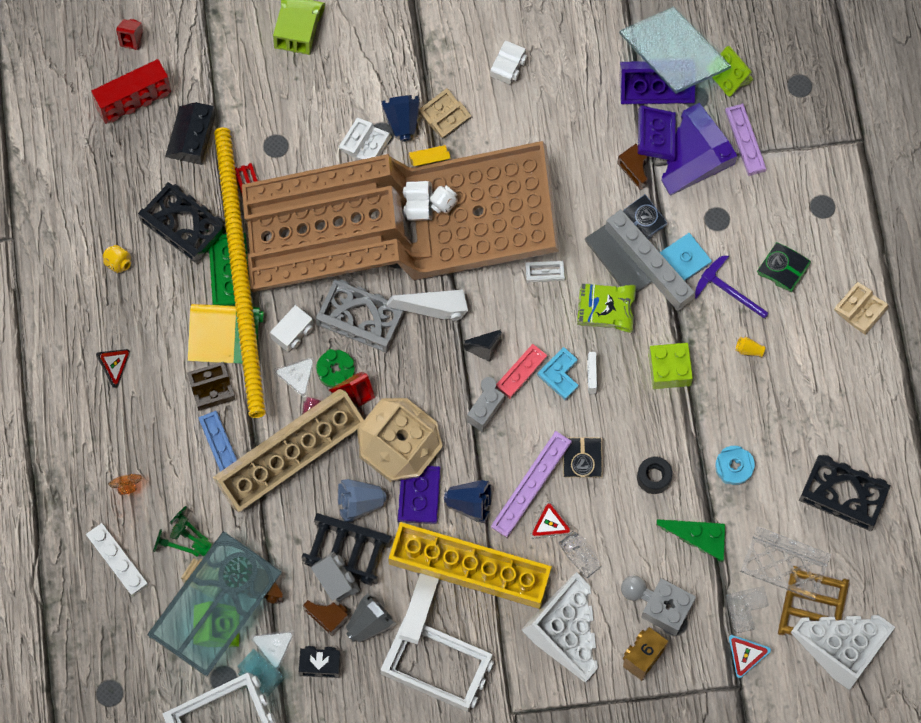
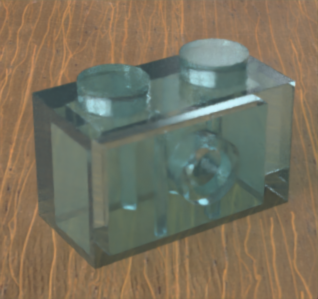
[237,649,284,697]

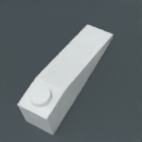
[386,290,468,321]

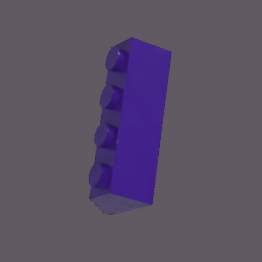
[619,61,696,104]

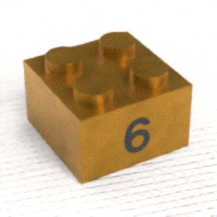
[623,627,668,681]

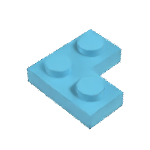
[537,347,579,400]

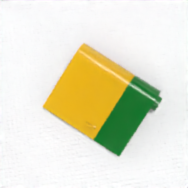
[187,304,264,364]

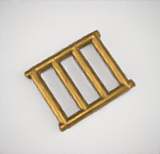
[778,566,849,635]

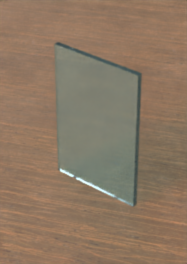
[619,7,731,93]

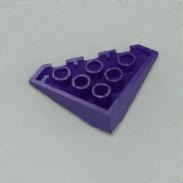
[661,103,737,196]

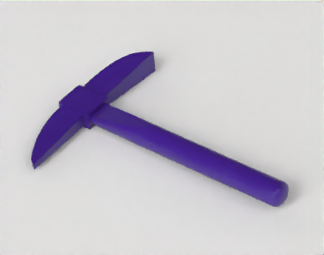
[695,255,768,319]

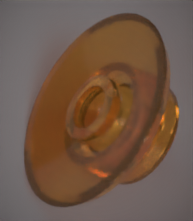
[108,474,143,495]

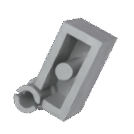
[466,377,504,432]
[311,552,360,602]

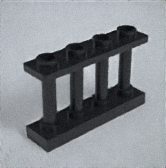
[302,513,392,585]

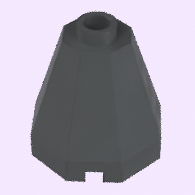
[346,593,397,643]

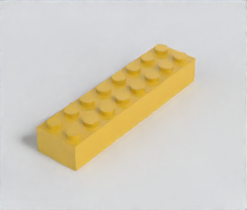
[388,522,552,609]

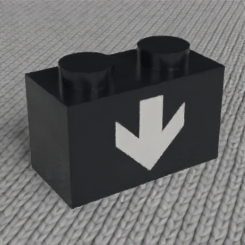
[298,646,341,678]

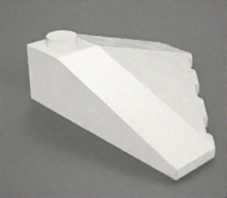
[521,572,598,682]
[791,615,895,690]

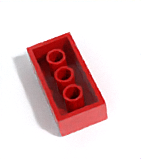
[91,59,171,124]

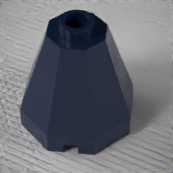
[381,95,420,141]
[444,480,492,523]

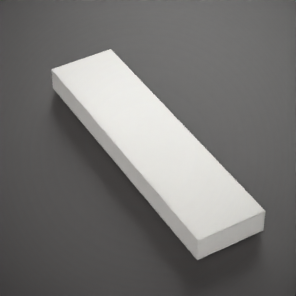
[398,573,439,645]

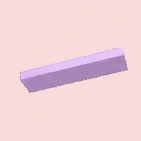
[725,104,766,176]

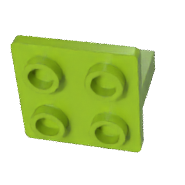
[707,46,754,97]

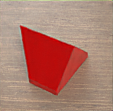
[328,372,375,407]

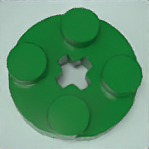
[316,349,355,388]

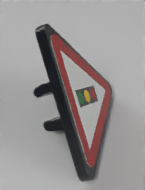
[96,349,130,388]

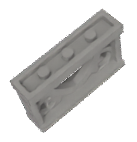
[316,279,404,353]

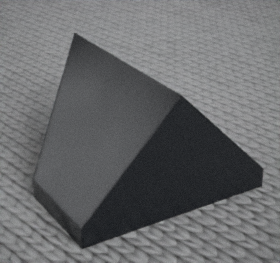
[464,329,502,361]

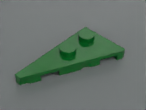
[656,519,725,562]

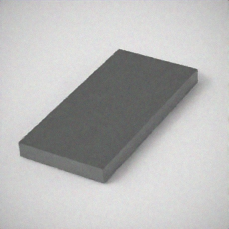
[585,224,653,294]

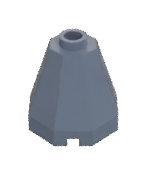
[337,479,386,522]

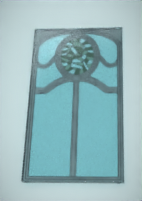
[147,531,282,677]

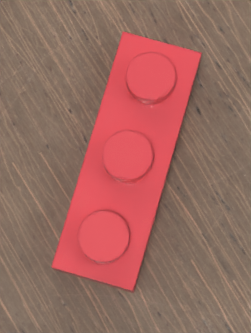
[496,344,547,399]

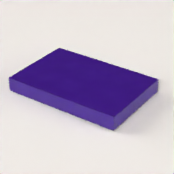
[638,105,676,161]
[398,466,440,524]

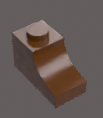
[617,143,648,191]
[303,600,348,636]

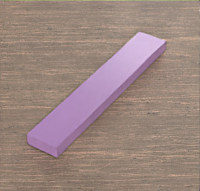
[491,431,572,538]

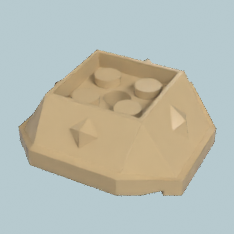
[357,398,443,482]

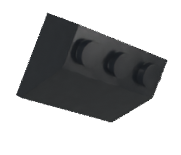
[165,102,216,165]

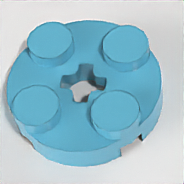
[715,446,755,485]

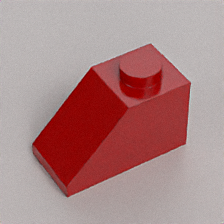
[116,19,143,50]

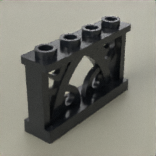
[138,182,226,264]
[799,455,891,532]

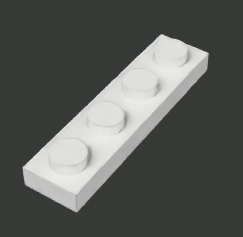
[86,523,148,597]

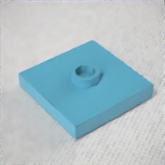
[659,233,712,281]

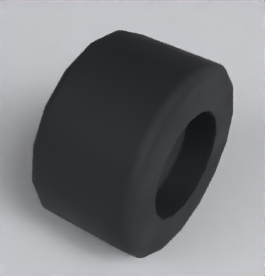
[637,456,673,494]

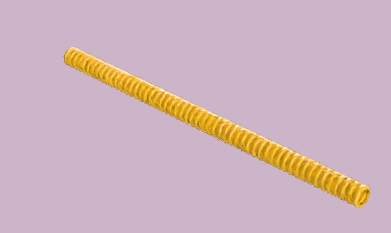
[214,127,266,418]

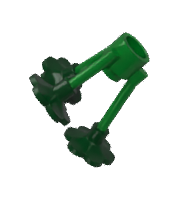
[153,506,212,557]

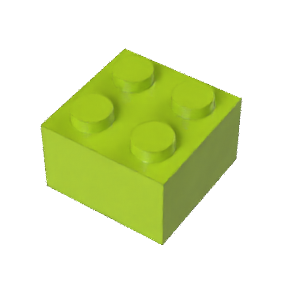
[648,343,693,389]

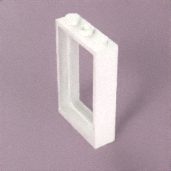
[380,617,494,712]
[163,673,276,723]

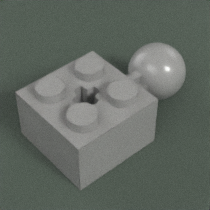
[621,575,696,636]

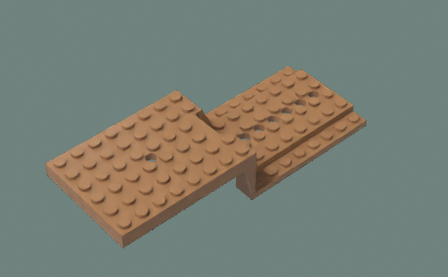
[242,141,559,292]

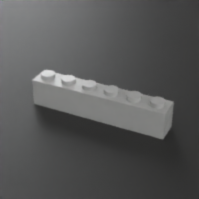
[605,209,695,311]

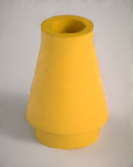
[735,336,765,357]

